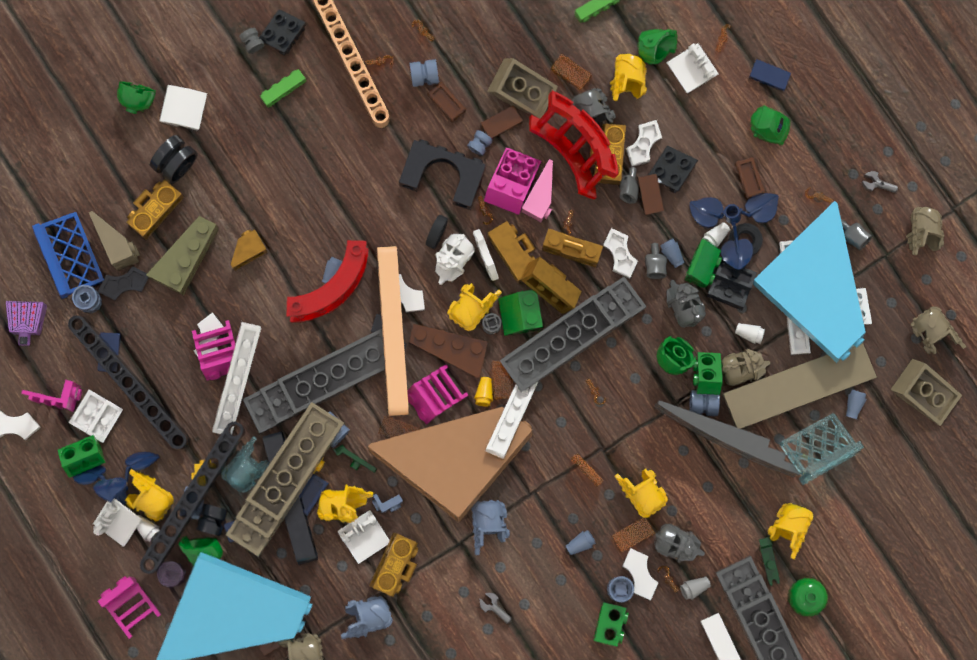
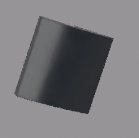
[706,259,757,310]

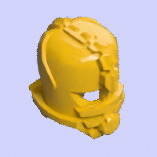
[610,54,647,101]
[447,283,502,331]
[125,469,174,521]
[615,469,668,518]
[317,485,374,523]
[768,503,813,559]

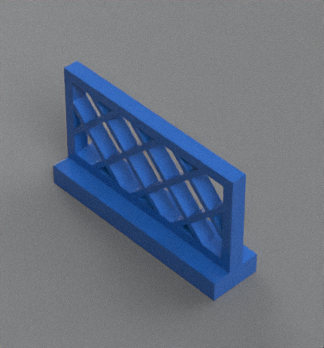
[32,212,104,300]

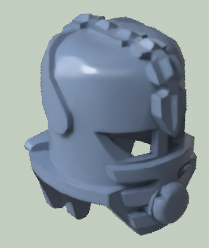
[471,500,510,555]
[341,596,392,639]

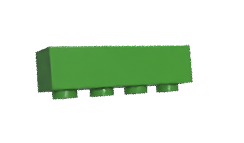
[574,0,620,23]
[260,69,306,108]

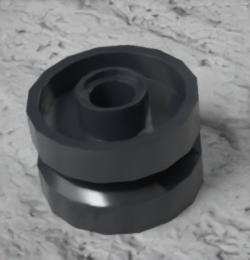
[149,135,198,184]

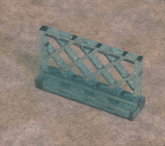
[779,413,864,485]

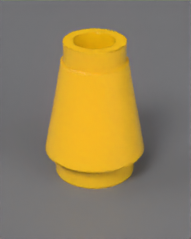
[474,377,493,407]

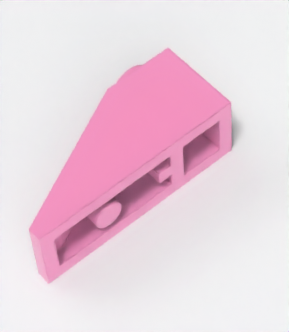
[521,159,553,222]

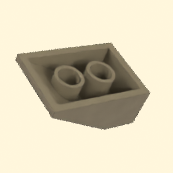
[487,58,558,118]
[89,211,140,271]
[891,359,962,426]

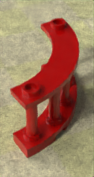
[529,90,619,200]
[286,240,369,323]

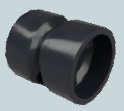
[196,503,228,536]

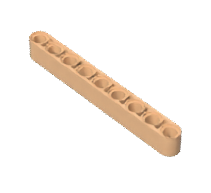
[312,0,390,128]
[377,246,409,416]

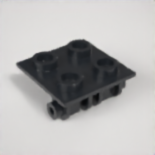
[259,9,306,56]
[648,146,698,193]

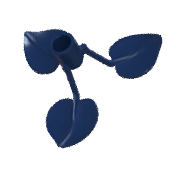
[689,193,779,270]
[72,452,160,505]

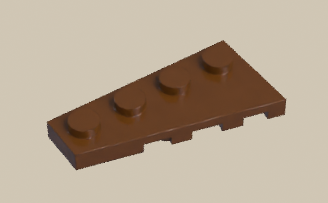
[409,324,488,379]

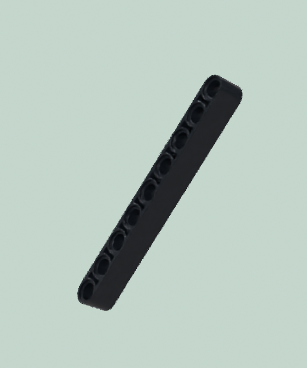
[68,315,189,449]
[140,421,245,574]

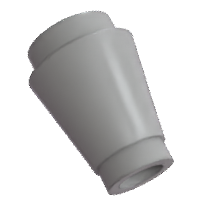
[680,577,711,600]

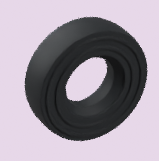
[425,214,448,249]
[728,223,763,255]

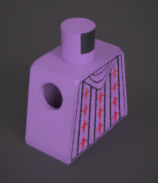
[6,301,47,346]

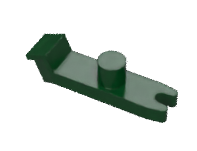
[333,444,377,473]
[759,537,780,586]

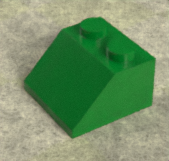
[684,239,722,288]
[498,290,543,336]

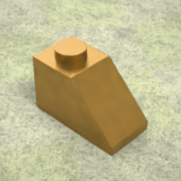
[231,230,268,271]

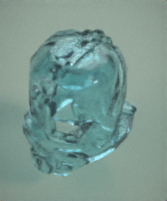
[221,436,269,493]

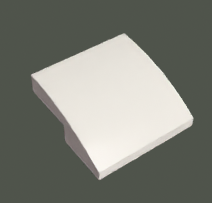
[159,85,207,131]
[68,389,123,443]

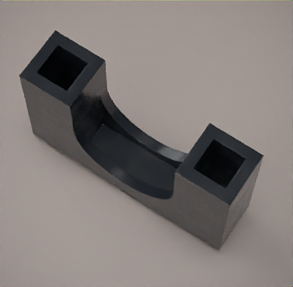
[399,139,486,210]

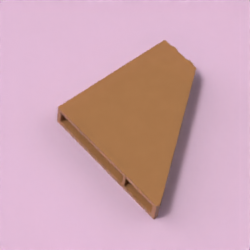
[368,407,532,523]

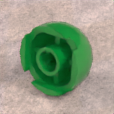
[117,81,156,114]
[656,336,696,375]
[788,578,828,617]

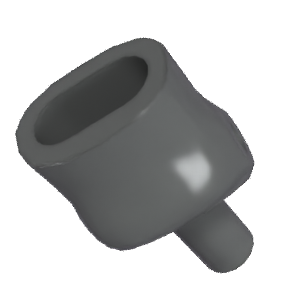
[619,167,640,204]
[841,219,872,251]
[645,243,667,279]

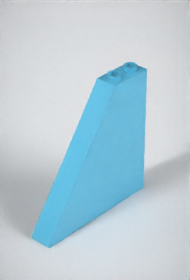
[753,201,865,363]
[157,552,312,660]

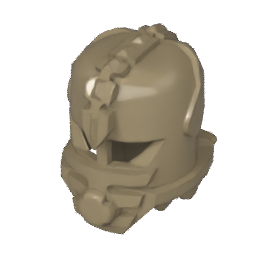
[906,207,944,255]
[911,307,966,355]
[721,348,770,386]
[278,633,323,660]

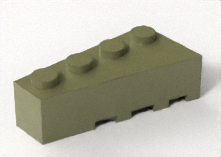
[146,216,219,296]

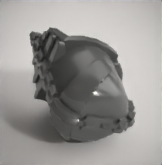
[572,88,616,124]
[666,280,706,328]
[654,524,705,563]

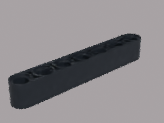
[263,431,318,565]

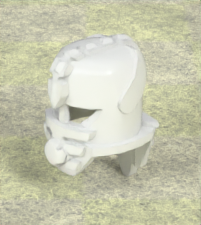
[435,234,475,285]

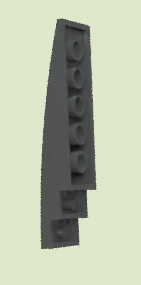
[500,277,646,392]
[243,329,385,434]
[654,400,803,477]
[715,556,803,660]

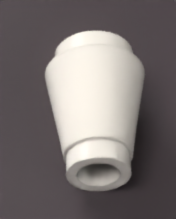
[702,222,730,247]
[735,323,765,344]
[136,515,160,543]

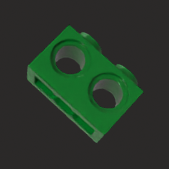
[692,352,722,395]
[58,435,106,478]
[593,602,629,646]

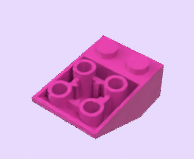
[484,147,541,215]

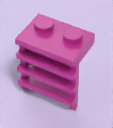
[192,320,235,380]
[407,364,468,425]
[21,380,82,412]
[98,576,161,639]

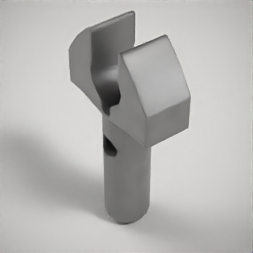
[861,171,898,193]
[480,593,512,624]

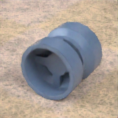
[467,130,493,157]

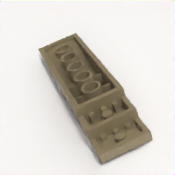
[722,343,877,429]
[226,402,344,557]

